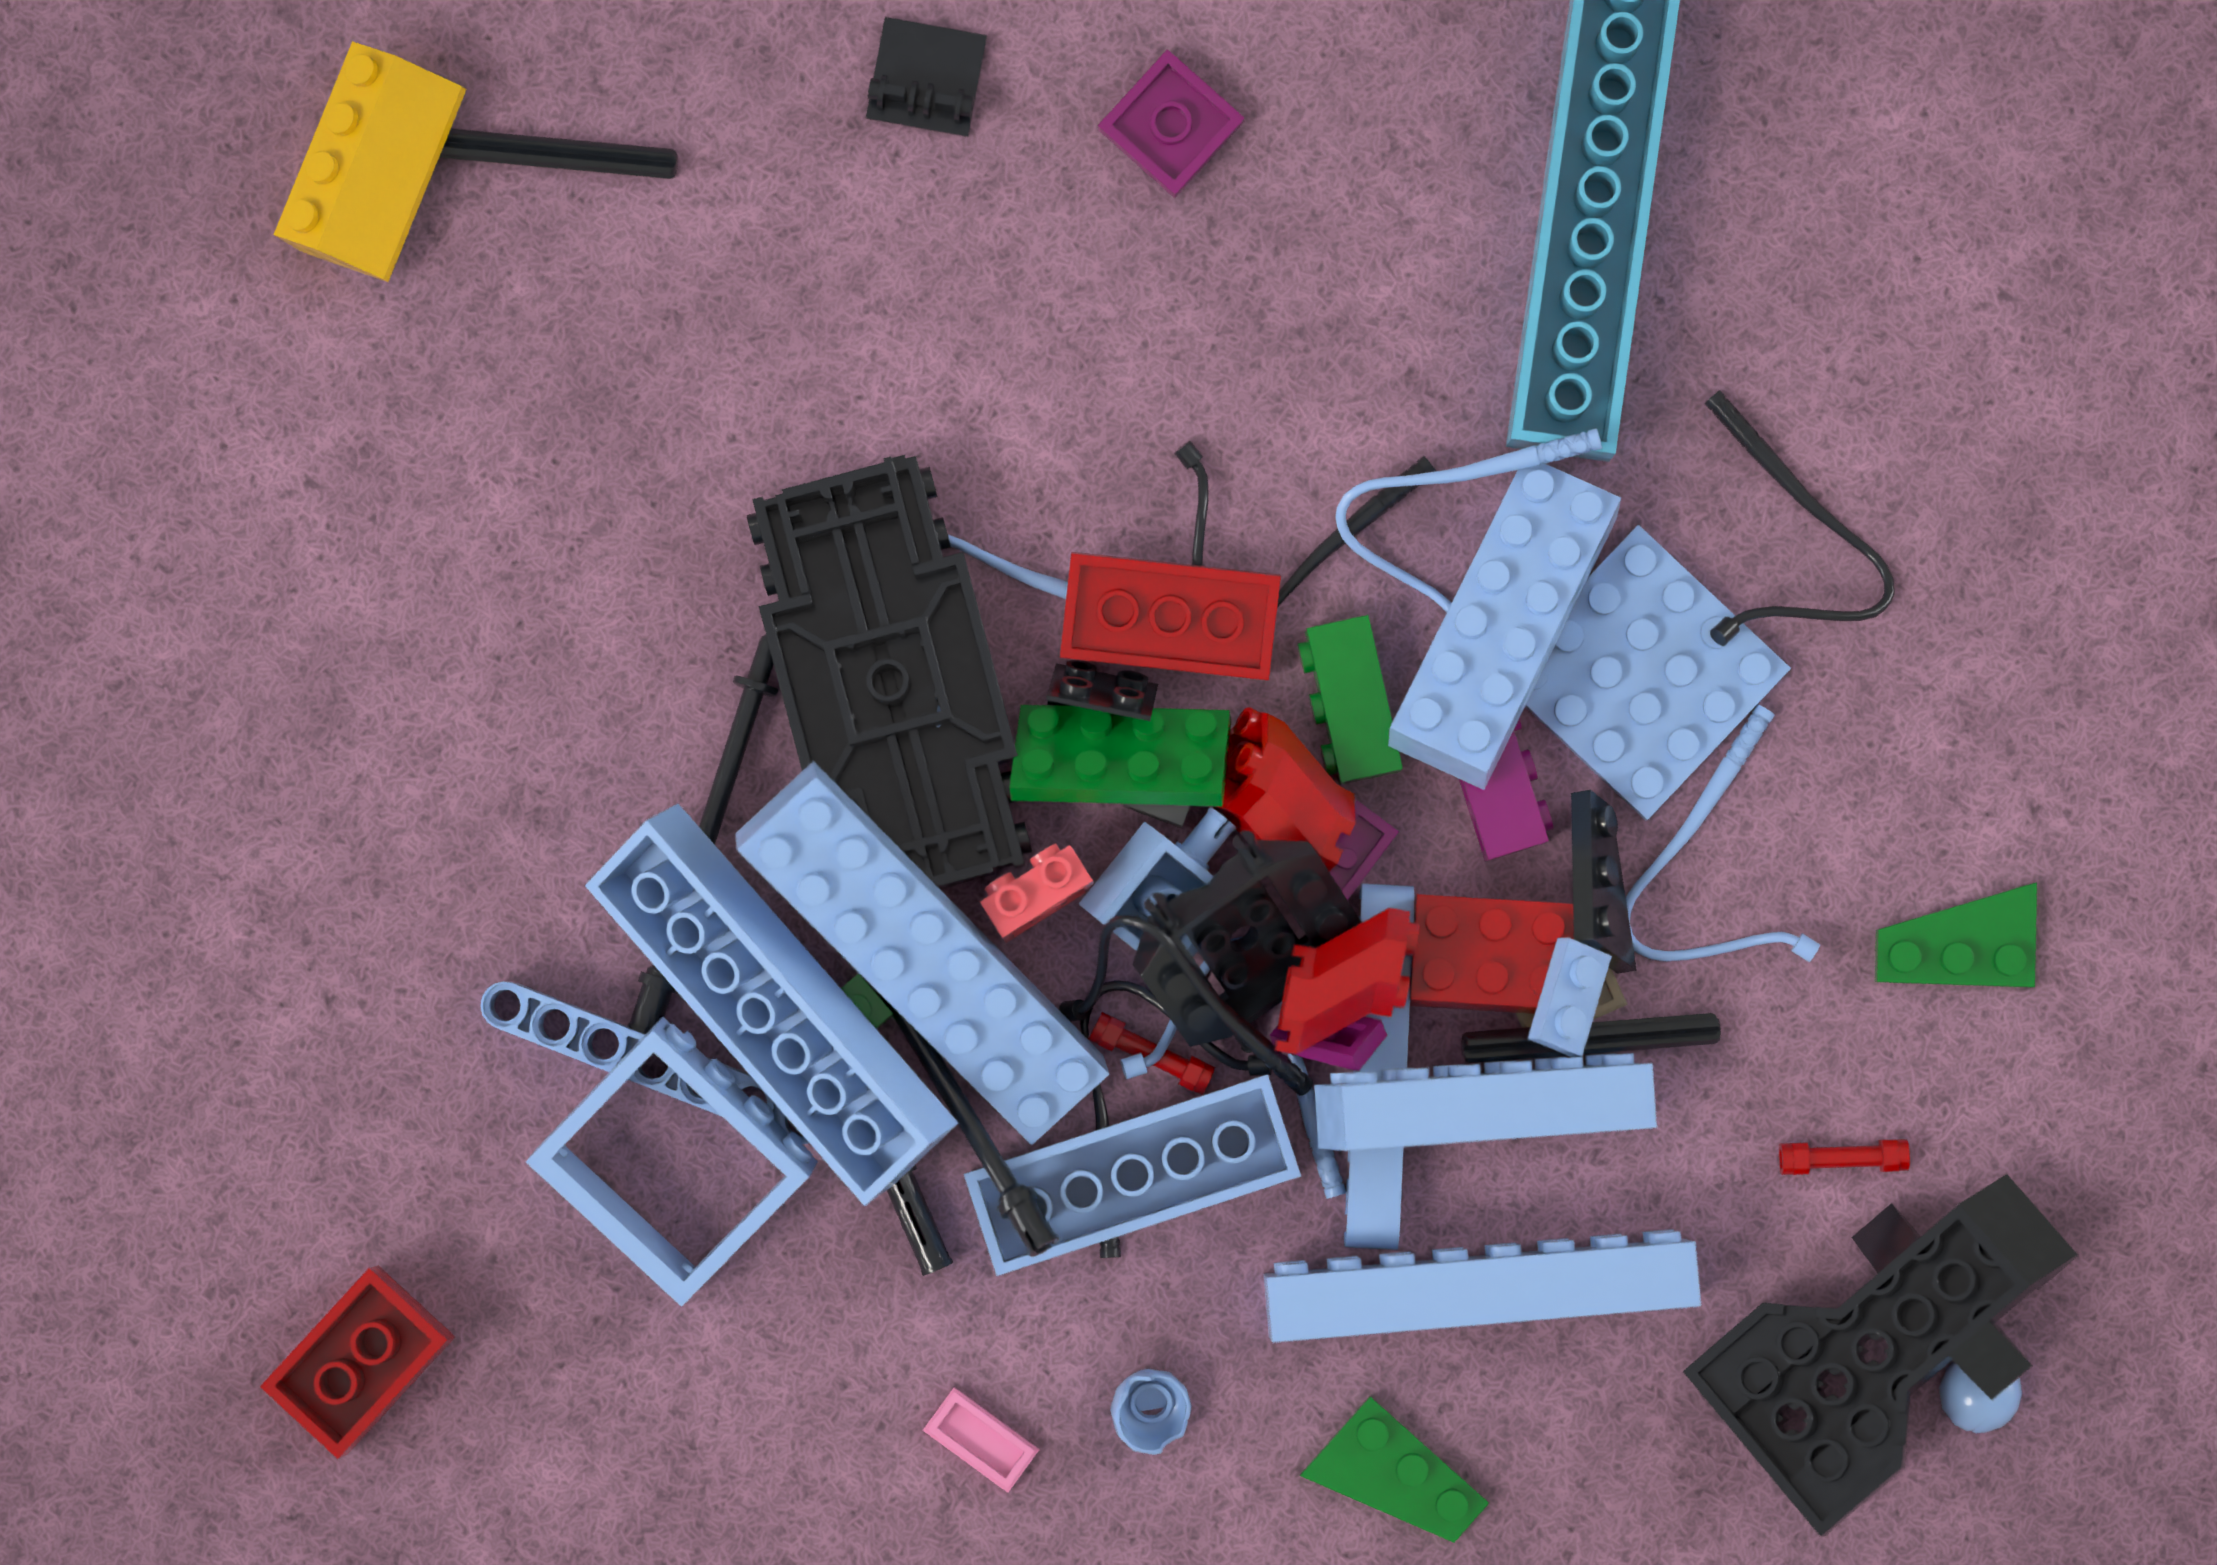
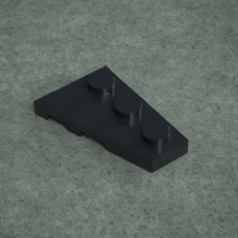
[1571,790,1637,974]

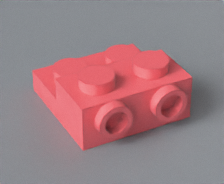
[980,843,1094,943]

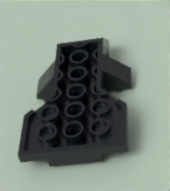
[1683,1174,2079,1537]

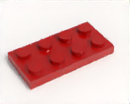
[1060,552,1281,681]

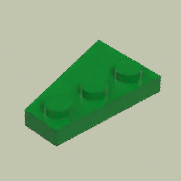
[1875,882,2037,988]
[1300,1396,1489,1543]

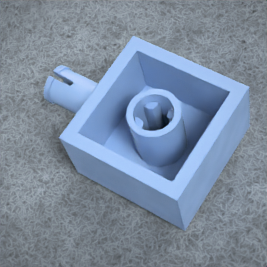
[1079,807,1237,957]

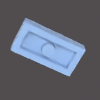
[1528,938,1611,1057]

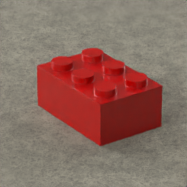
[1410,894,1574,1014]
[260,1265,455,1459]

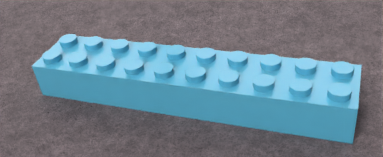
[1506,0,1680,462]

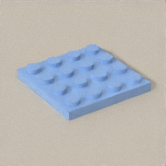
[1525,525,1791,821]

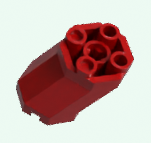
[1209,707,1356,872]
[1274,908,1420,1054]

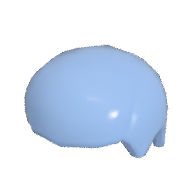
[1939,1361,2022,1434]
[1110,1369,1192,1455]

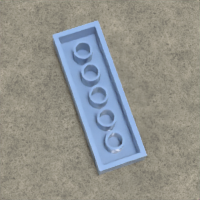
[1388,463,1621,790]
[1314,1053,1657,1151]
[964,1075,1301,1276]

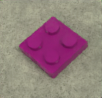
[1097,49,1245,198]

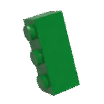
[1297,615,1403,785]

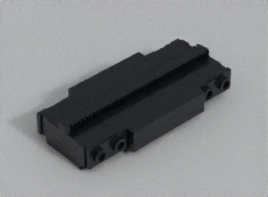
[746,455,1032,890]

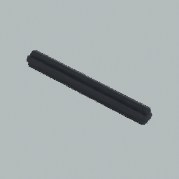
[439,129,678,179]
[1461,1013,1721,1063]

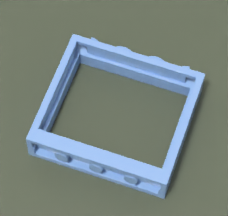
[526,1017,818,1307]

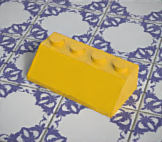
[273,41,466,282]

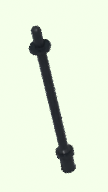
[627,634,779,1034]
[840,954,1060,1257]

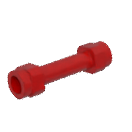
[1088,1012,1216,1095]
[1779,1139,1910,1175]

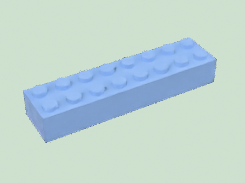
[735,761,1109,1145]
[585,804,958,1206]
[1263,1229,1701,1342]

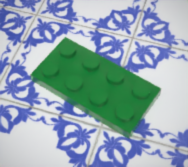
[1009,705,1231,807]

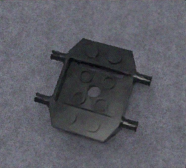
[1132,831,1362,1053]

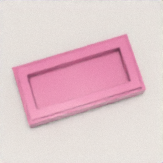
[923,1387,1039,1493]

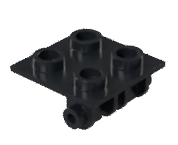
[866,17,987,137]
[1046,660,1158,721]

